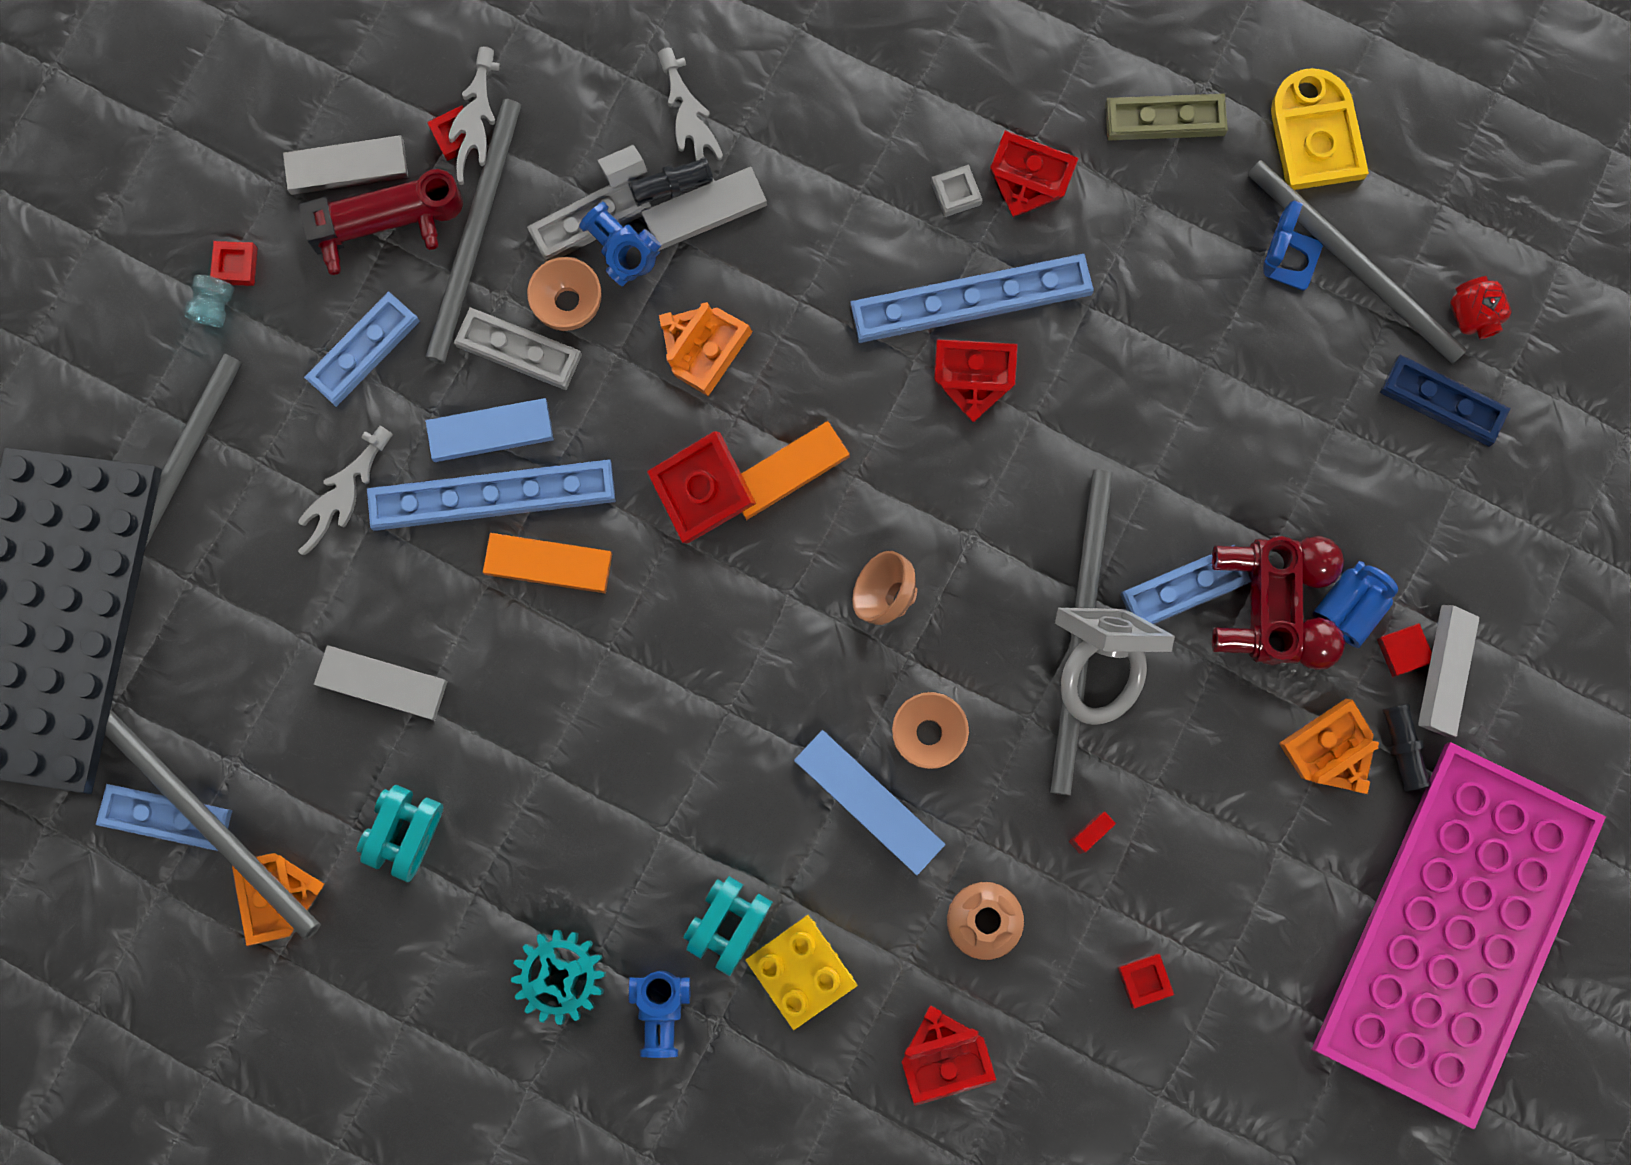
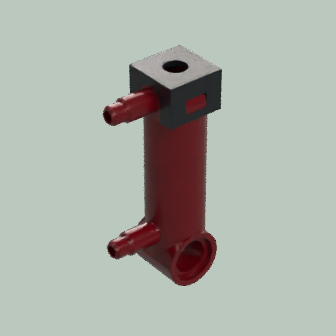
[299,169,463,275]

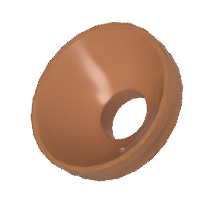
[527,257,602,331]
[852,551,917,625]
[892,692,969,769]
[947,882,1024,960]

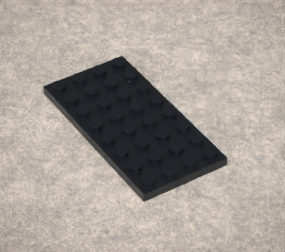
[0,447,162,794]

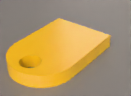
[1271,68,1369,190]

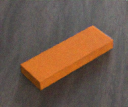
[741,421,850,521]
[483,533,613,594]

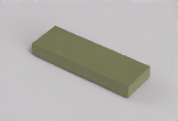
[1105,94,1228,140]

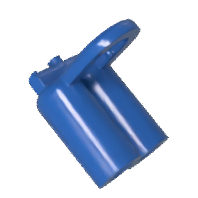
[1312,561,1398,648]

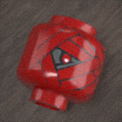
[1450,276,1512,340]

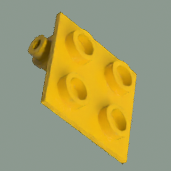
[745,914,858,1031]

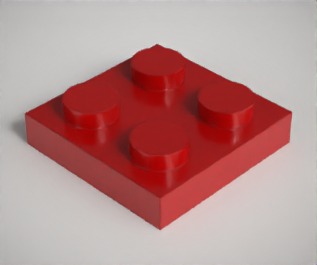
[647,431,756,544]

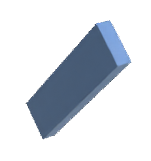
[794,730,946,876]

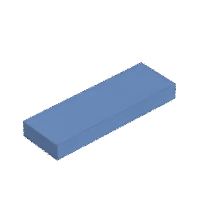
[304,291,420,407]
[425,398,554,462]
[1120,545,1251,624]
[96,784,232,851]

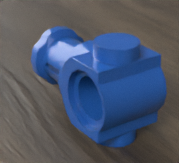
[579,202,662,286]
[629,971,691,1058]

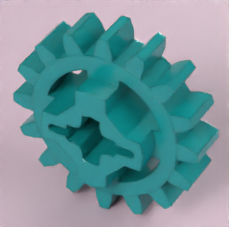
[511,930,606,1025]

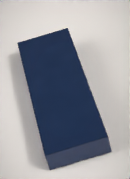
[1379,354,1511,447]

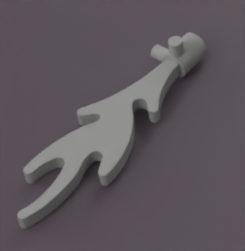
[449,47,500,185]
[657,48,723,184]
[298,425,393,555]

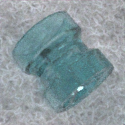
[183,275,234,328]

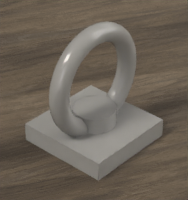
[1055,608,1175,725]

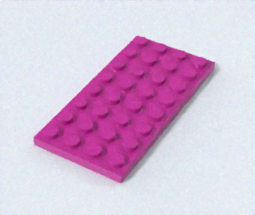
[1311,742,1606,1130]

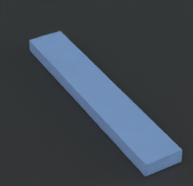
[850,254,1094,343]
[367,460,616,531]

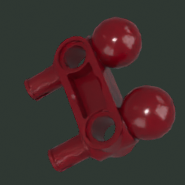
[1212,536,1345,670]

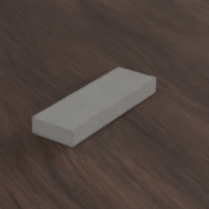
[283,135,408,195]
[642,166,767,251]
[527,178,651,262]
[454,307,582,390]
[1418,605,1480,737]
[314,645,448,721]

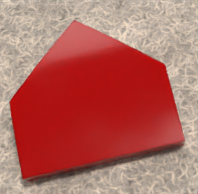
[990,130,1079,217]
[934,339,1018,422]
[902,1005,996,1106]

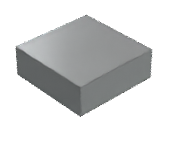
[598,145,648,188]
[931,165,982,217]

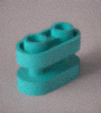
[357,785,443,882]
[683,876,773,976]

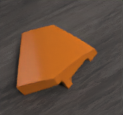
[659,302,753,396]
[1279,698,1379,794]
[232,853,325,946]

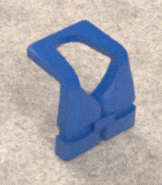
[1263,201,1323,291]

